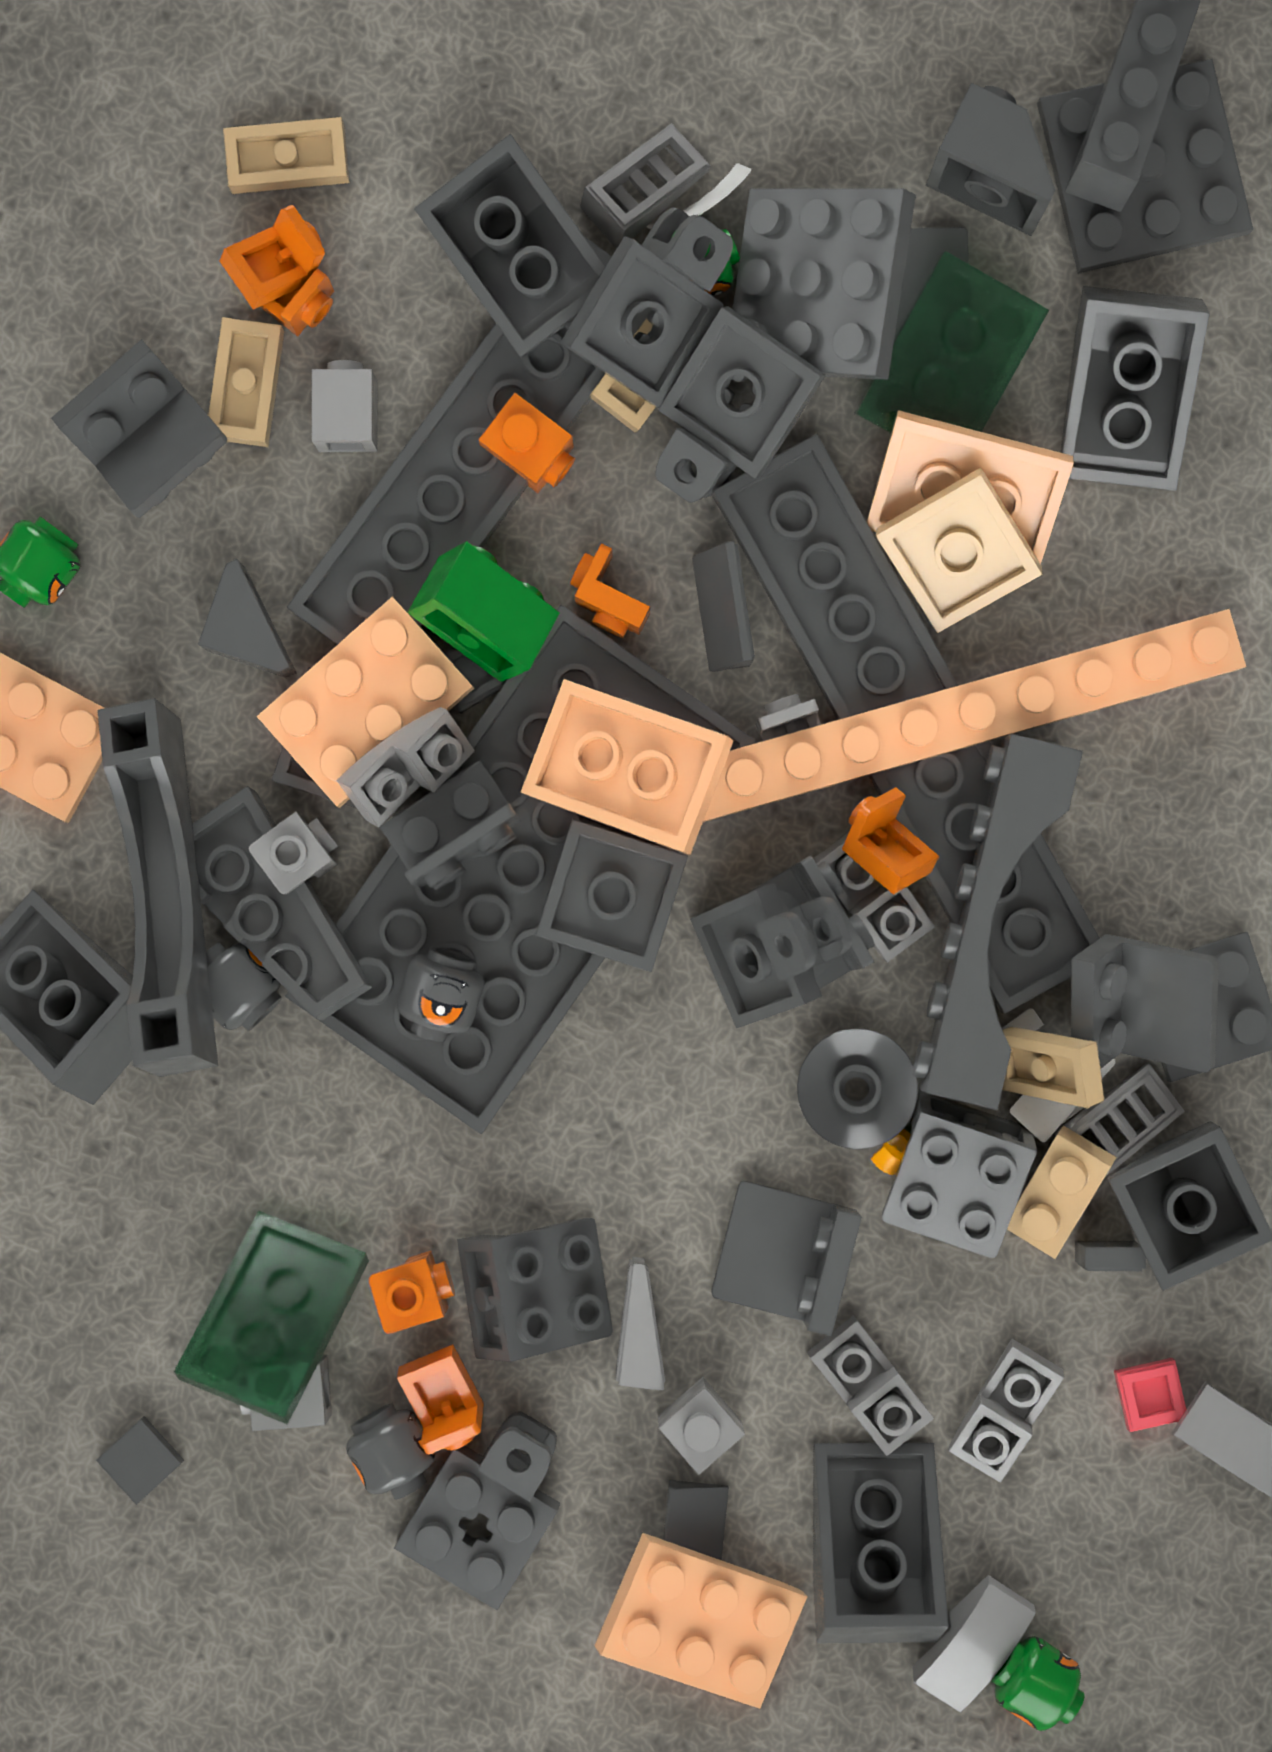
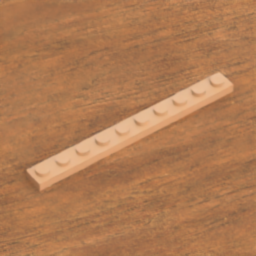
[703,609,1246,822]

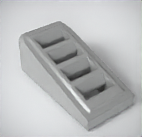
[580,123,711,249]
[1053,1063,1185,1176]
[616,1257,665,1390]

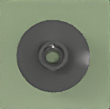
[797,1029,918,1149]

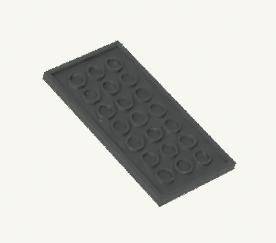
[285,605,757,1134]

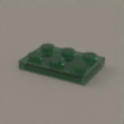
[854,251,1049,434]
[174,1210,369,1425]

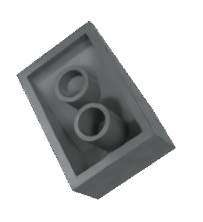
[414,134,606,358]
[1060,286,1210,491]
[0,889,133,1105]
[813,1443,949,1643]

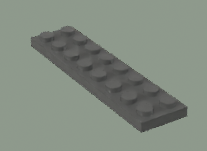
[287,237,651,645]

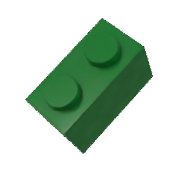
[407,541,560,682]

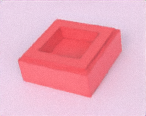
[1114,1358,1187,1432]

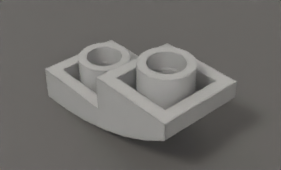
[336,707,475,827]
[813,832,935,962]
[807,1315,934,1456]
[949,1338,1064,1483]
[1172,1381,1272,1497]
[912,1575,1036,1713]

